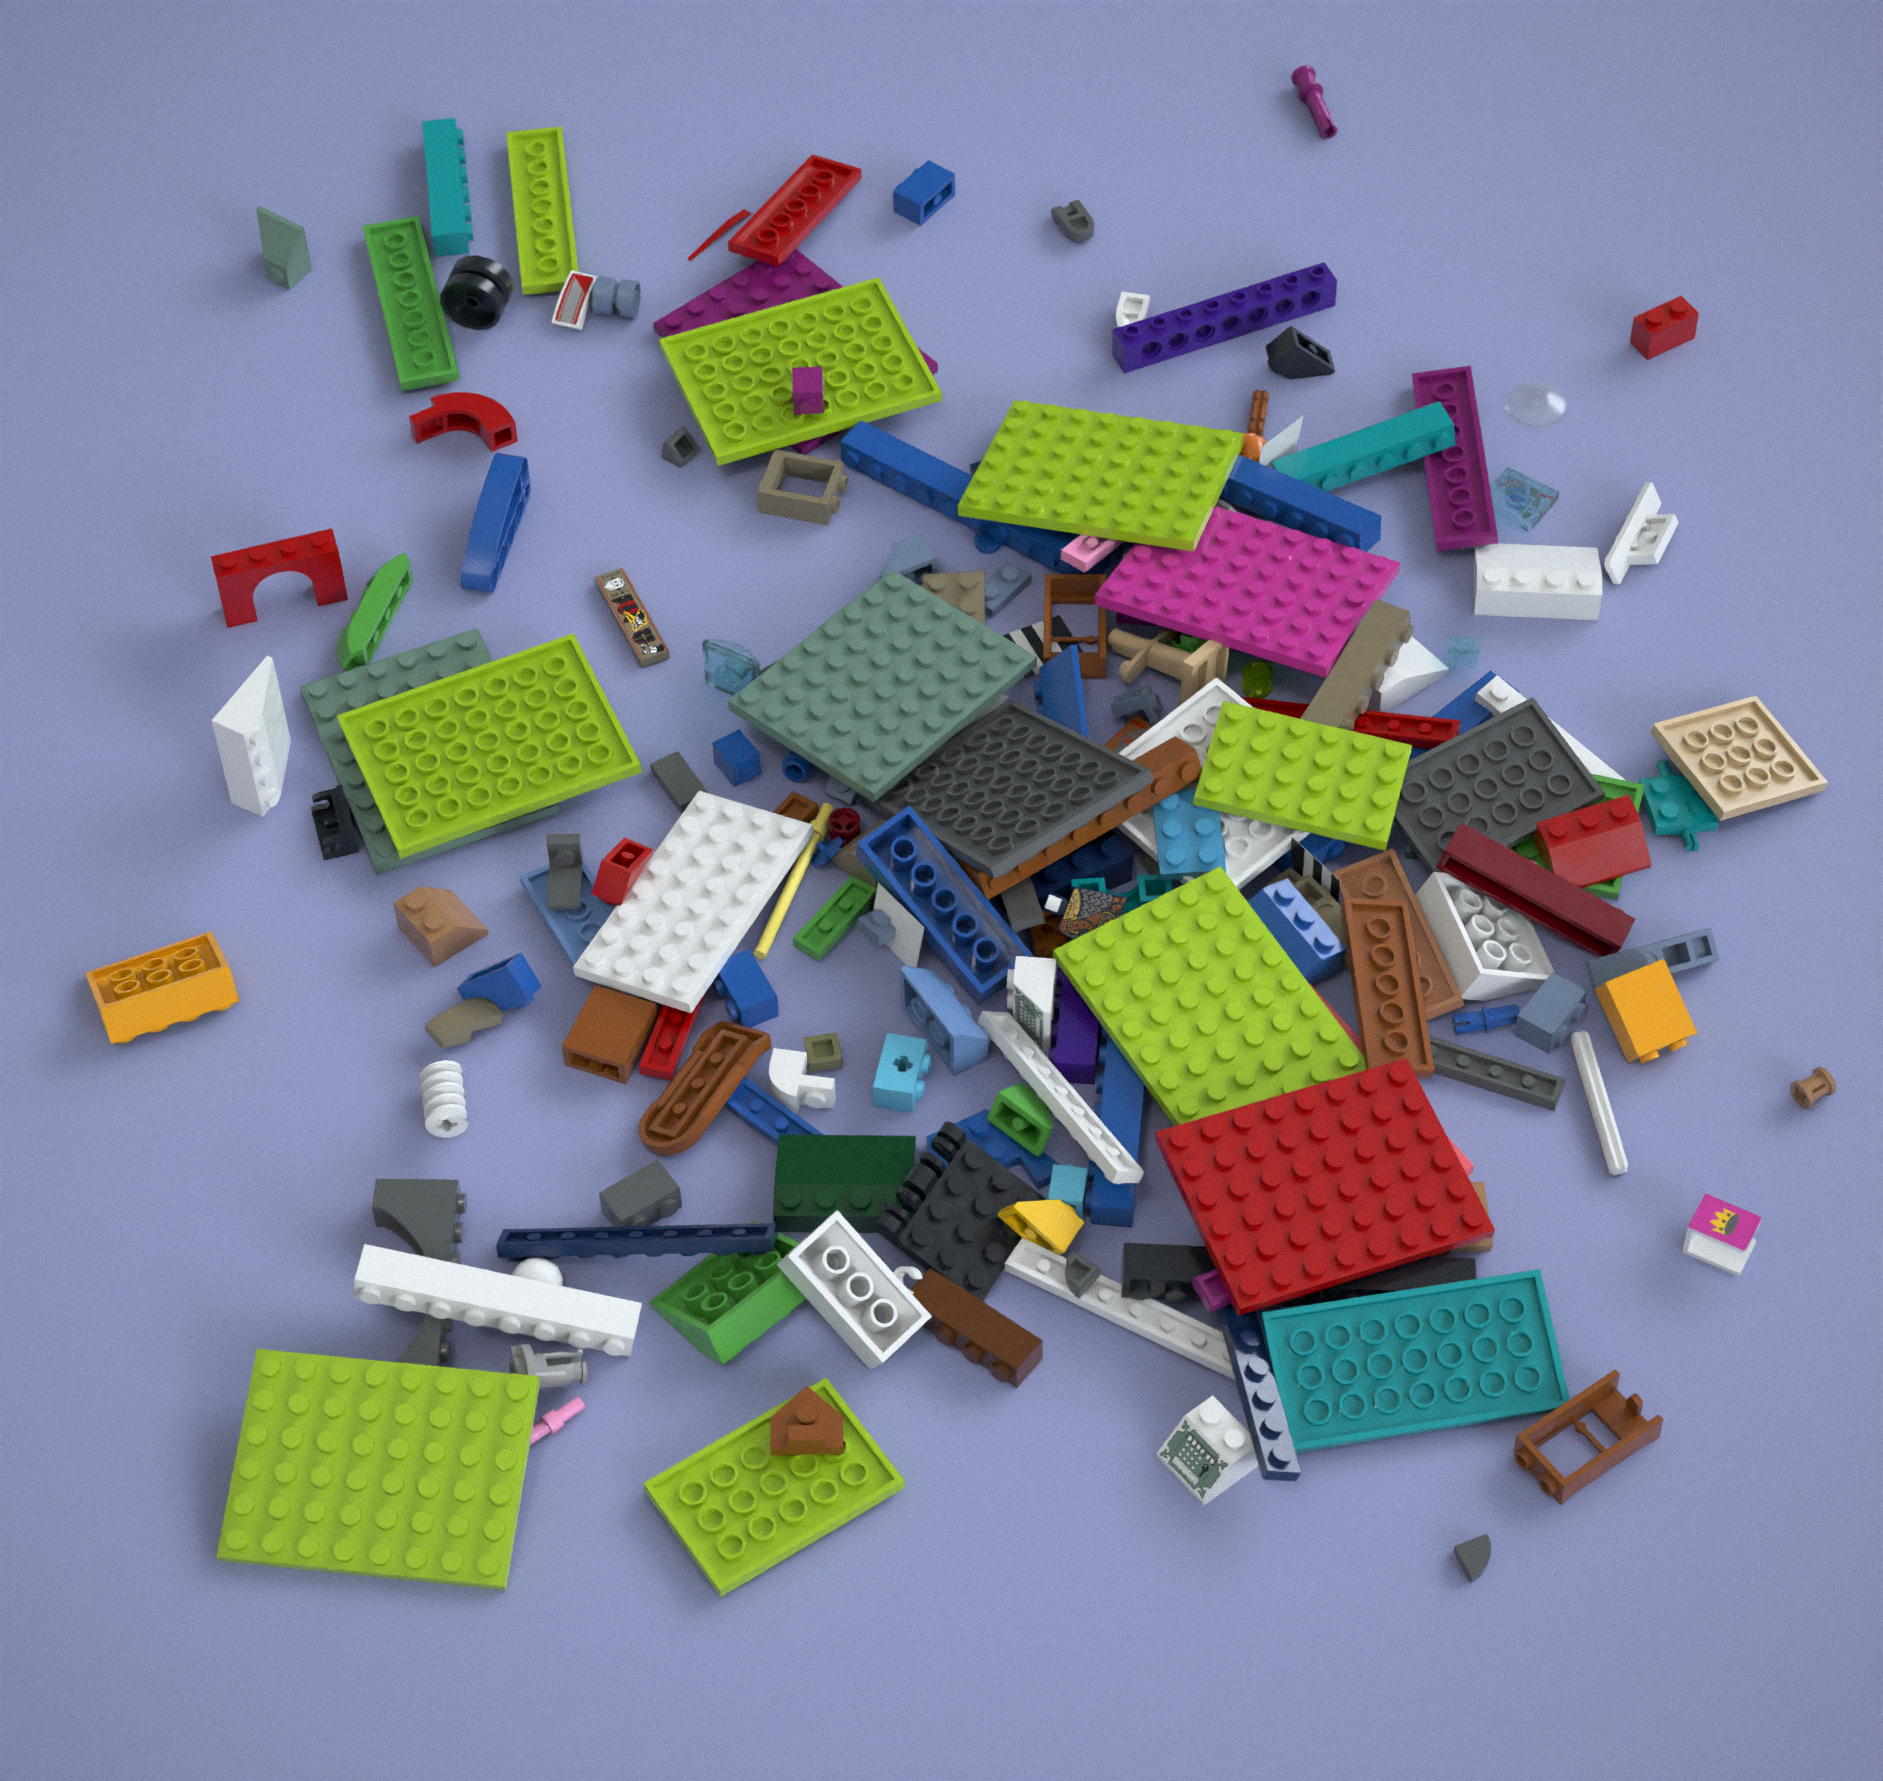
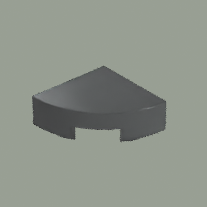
[1065,1251,1100,1299]
[1453,1534,1491,1582]

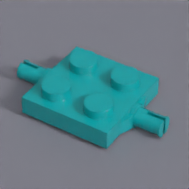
[1638,759,1719,852]

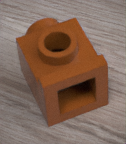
[1026,911,1068,959]

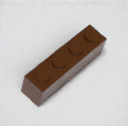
[910,1268,1043,1388]

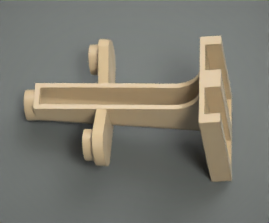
[1107,628,1229,706]

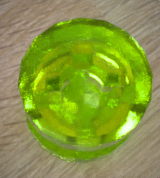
[1241,659,1274,699]

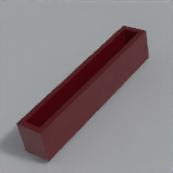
[1436,823,1636,957]

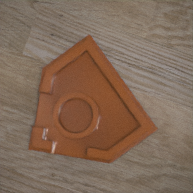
[770,1386,843,1455]

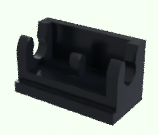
[311,785,359,861]

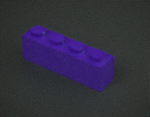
[1049,967,1100,1085]

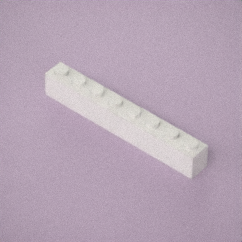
[353,1244,642,1357]

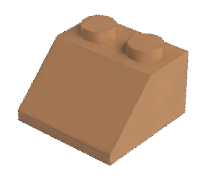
[393,886,489,967]

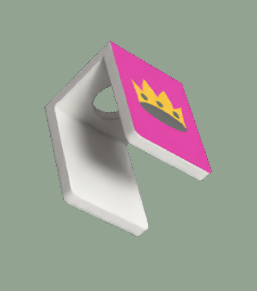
[1682,1193,1762,1276]

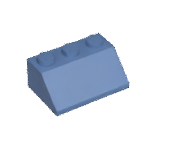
[900,965,991,1077]

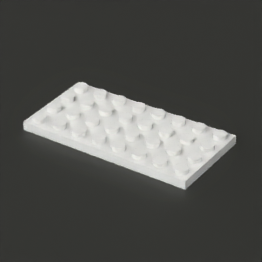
[573,791,814,1013]

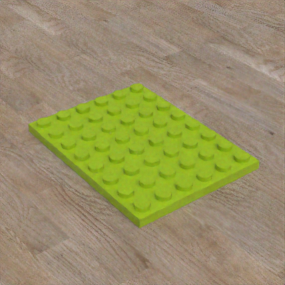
[659,277,942,466]
[957,400,1244,552]
[337,633,642,859]
[1053,866,1366,1126]
[216,1349,540,1590]

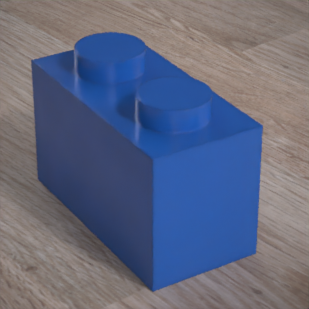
[893,160,955,226]
[711,949,779,1028]

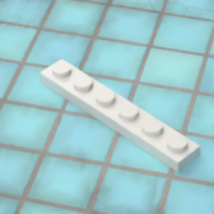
[1474,675,1626,781]

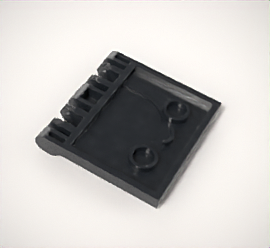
[873,1122,1047,1301]

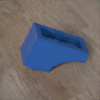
[457,952,541,1011]

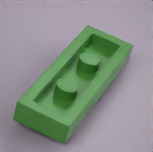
[793,875,877,962]

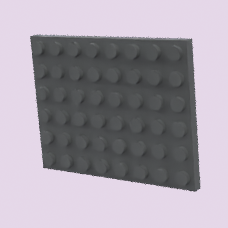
[858,700,1154,879]

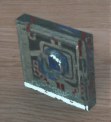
[1490,467,1559,535]

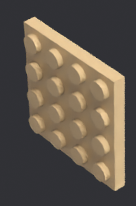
[1650,696,1828,821]

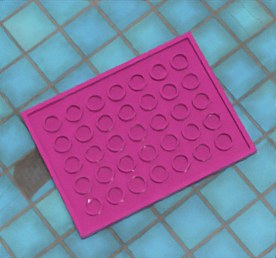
[1095,505,1400,678]

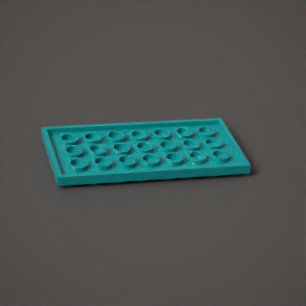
[1260,1269,1570,1453]

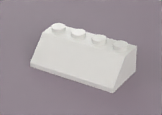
[776,1210,932,1370]

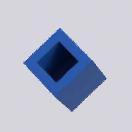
[712,729,761,787]

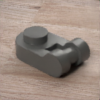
[1051,200,1094,242]

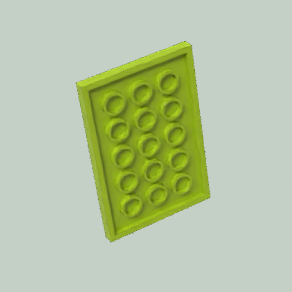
[1193,701,1412,851]
[643,1378,905,1597]

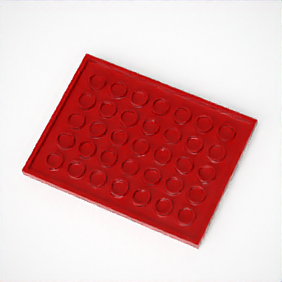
[1154,1058,1495,1315]

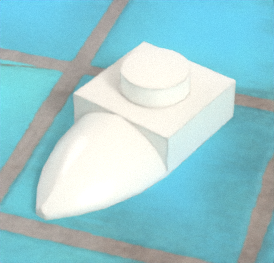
[1116,292,1150,327]

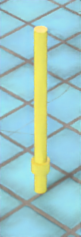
[753,803,834,960]

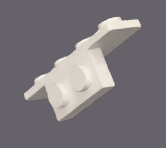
[1604,482,1678,584]

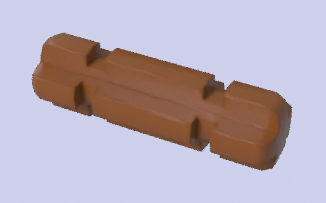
[1247,389,1269,437]

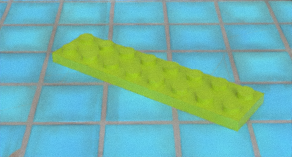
[506,126,579,295]

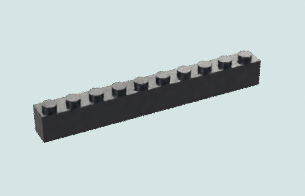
[1121,1243,1477,1307]

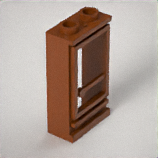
[1043,574,1106,679]
[1513,1369,1663,1505]

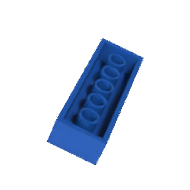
[856,805,1033,1006]

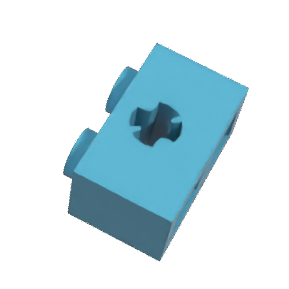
[873,1033,932,1113]

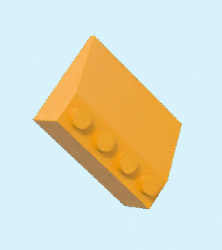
[85,931,240,1044]

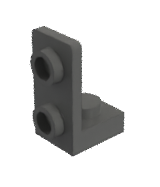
[547,834,583,910]

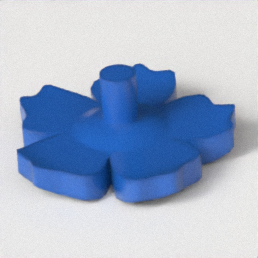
[810,836,842,867]

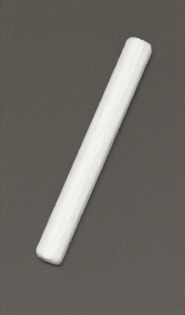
[1570,1031,1628,1176]

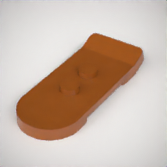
[638,1021,772,1156]

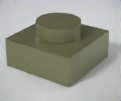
[804,1032,843,1072]

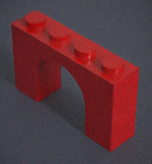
[210,528,348,628]

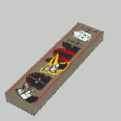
[594,568,670,668]

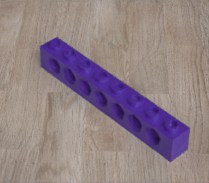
[1112,262,1337,374]

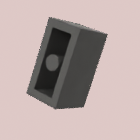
[599,1160,682,1227]

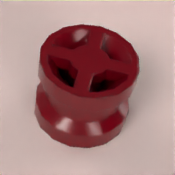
[828,807,861,848]

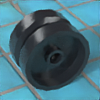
[440,255,513,330]

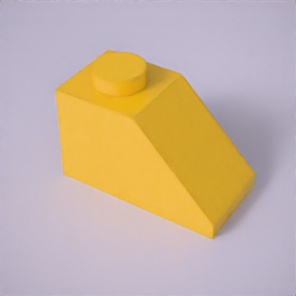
[997,1199,1084,1255]

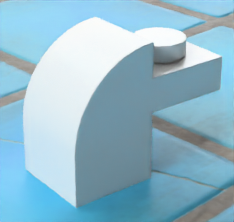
[769,1048,836,1115]

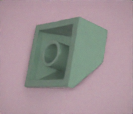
[256,206,312,290]

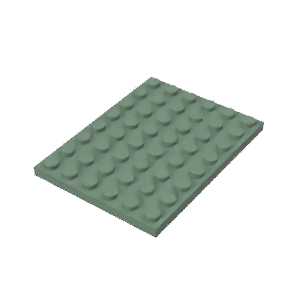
[728,570,1037,802]
[299,628,560,875]

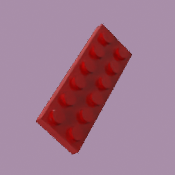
[728,154,862,267]

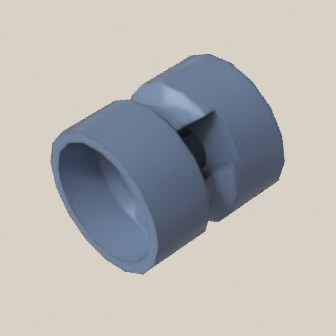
[592,276,641,318]

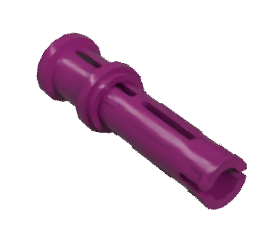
[1291,65,1338,139]

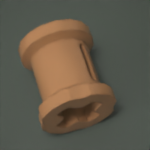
[1790,1067,1836,1109]

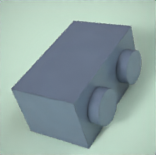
[1515,972,1588,1054]

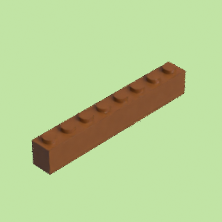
[959,736,1202,900]

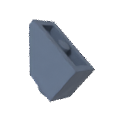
[880,533,938,585]

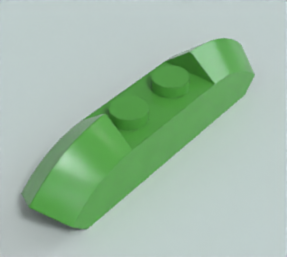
[337,552,413,670]

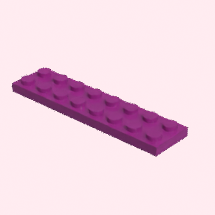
[1412,365,1498,551]

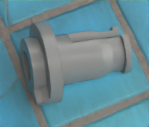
[509,1344,587,1389]

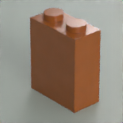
[562,985,658,1084]

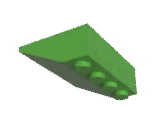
[649,1221,807,1365]

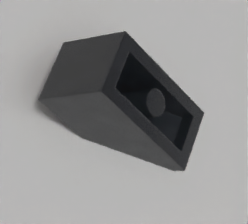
[1265,326,1336,379]

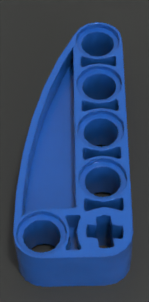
[460,453,531,593]

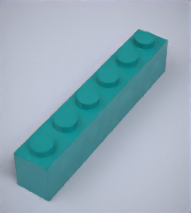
[422,118,474,257]
[1272,401,1456,492]

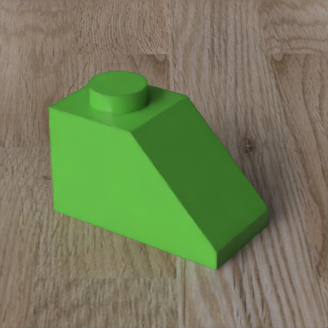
[987,1083,1053,1157]

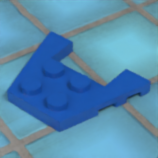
[926,1109,1060,1190]

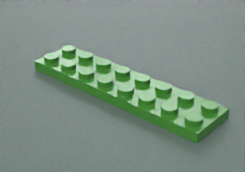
[363,216,460,391]

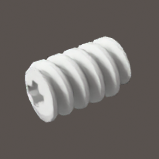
[420,1060,468,1138]

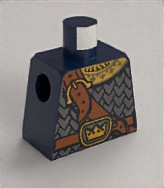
[1043,886,1127,940]

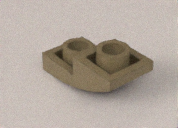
[425,997,503,1048]

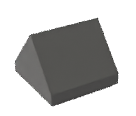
[662,426,701,468]

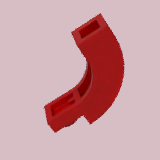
[409,392,518,452]

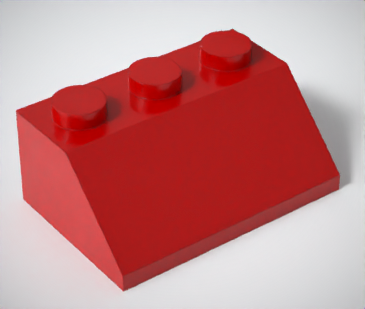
[1534,795,1651,889]

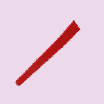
[688,209,752,261]

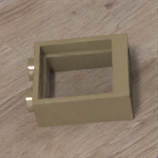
[757,449,849,525]

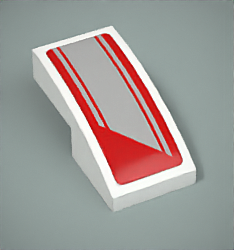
[551,270,598,331]

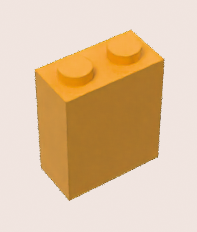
[1595,959,1697,1064]

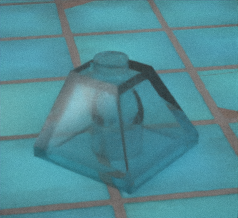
[702,639,760,696]

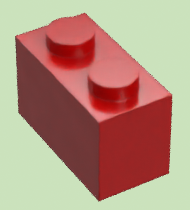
[1630,296,1699,360]
[591,837,654,906]

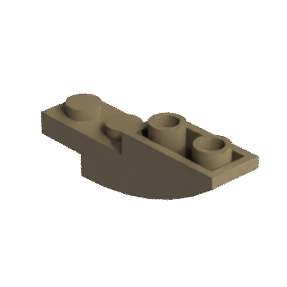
[1265,867,1350,969]

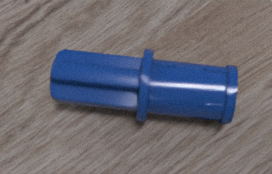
[1452,1004,1520,1036]

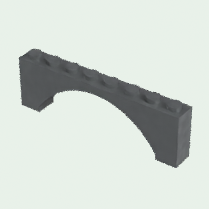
[372,1179,467,1367]

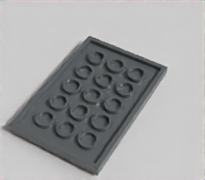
[1393,697,1605,874]

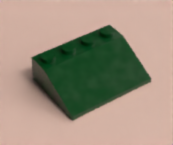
[773,1134,916,1233]

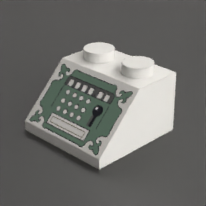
[1007,956,1056,1052]
[1157,1395,1258,1506]

